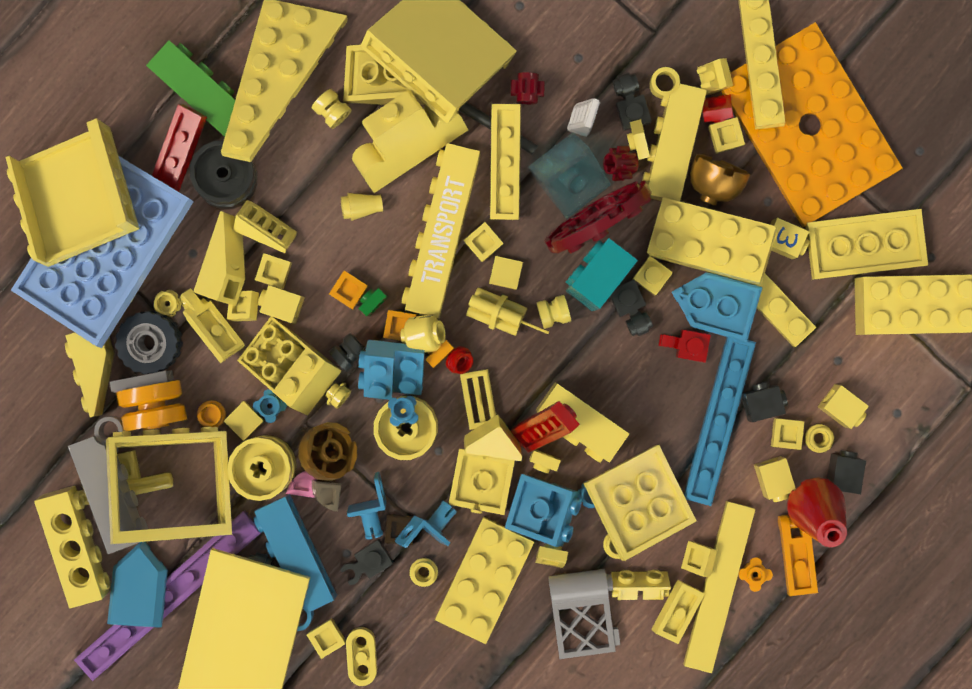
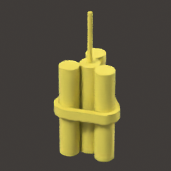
[466,287,549,336]

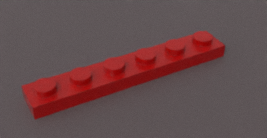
[511,401,580,453]

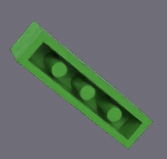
[146,40,235,136]

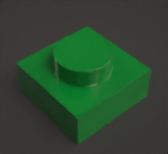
[358,288,388,317]

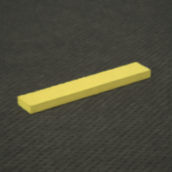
[683,501,755,673]

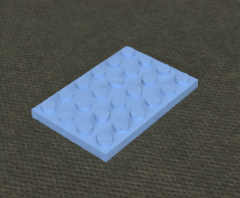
[11,156,194,348]

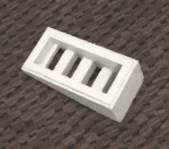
[567,98,600,137]

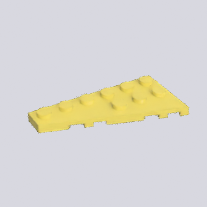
[221,0,348,162]

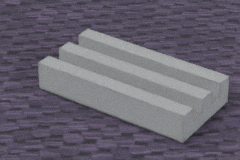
[110,370,174,393]

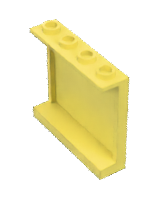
[360,0,517,124]
[6,118,139,267]

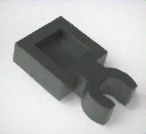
[340,539,394,585]

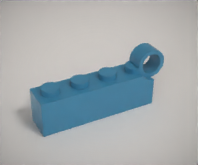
[254,494,337,631]

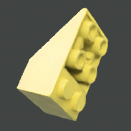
[237,316,342,416]

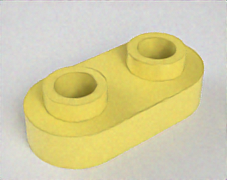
[346,627,377,686]

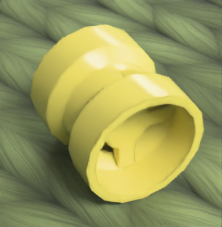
[312,89,352,129]
[536,295,571,329]

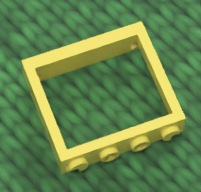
[106,427,232,544]

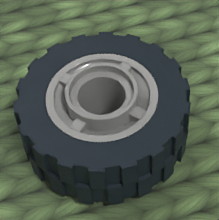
[115,311,183,374]

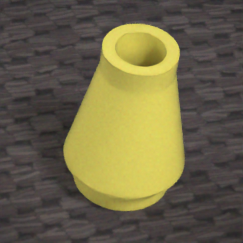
[341,193,383,221]

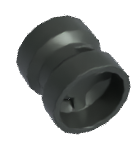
[329,333,366,372]

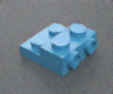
[358,340,425,400]
[505,474,582,547]

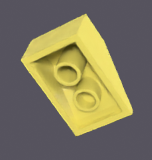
[343,45,426,105]

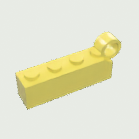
[642,67,707,201]

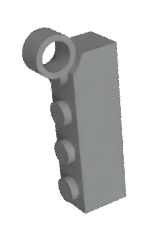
[68,416,148,554]

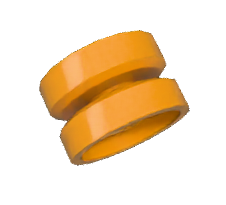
[116,380,187,431]

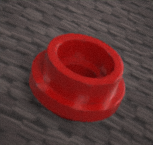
[446,346,473,374]

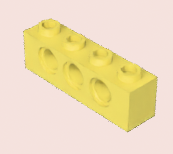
[34,486,110,609]

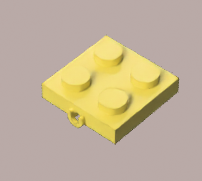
[449,448,515,515]

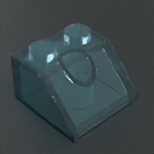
[528,132,611,219]

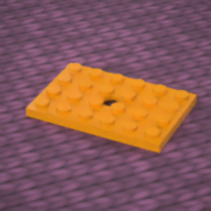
[721,22,903,227]

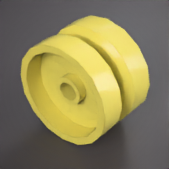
[374,396,438,460]
[227,435,296,501]

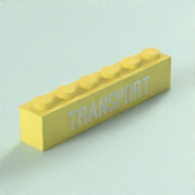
[402,143,480,318]

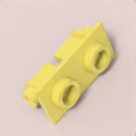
[611,570,671,600]

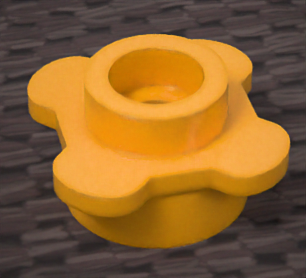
[738,557,773,592]

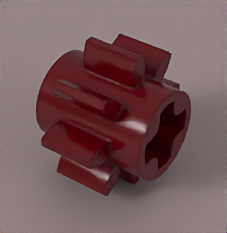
[511,72,545,105]
[603,146,639,181]

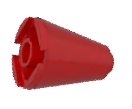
[787,477,847,547]

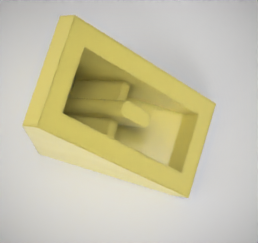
[464,415,522,461]

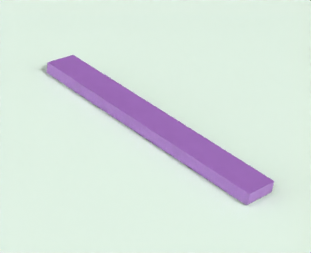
[74,510,260,681]

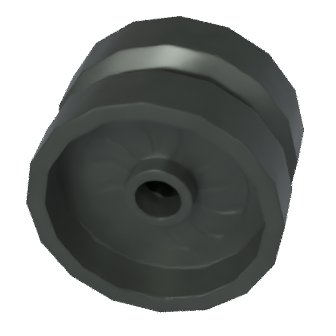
[190,141,257,209]

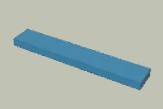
[684,337,756,506]

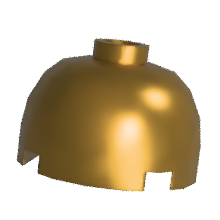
[690,154,750,205]
[298,422,357,480]

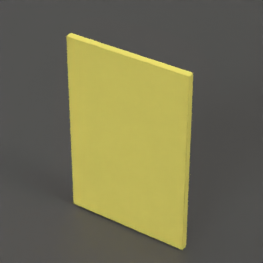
[178,548,310,689]

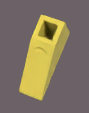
[193,211,245,306]
[65,333,114,417]

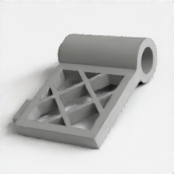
[548,569,620,659]

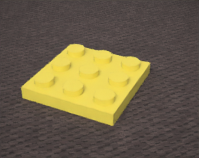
[583,445,696,561]

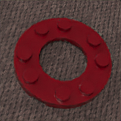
[544,180,652,254]

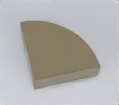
[312,480,342,512]

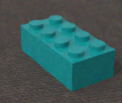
[565,238,638,311]

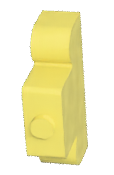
[352,90,468,193]

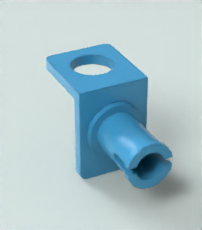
[347,472,387,539]
[395,501,457,548]

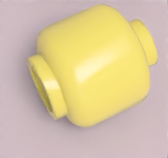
[401,315,445,352]

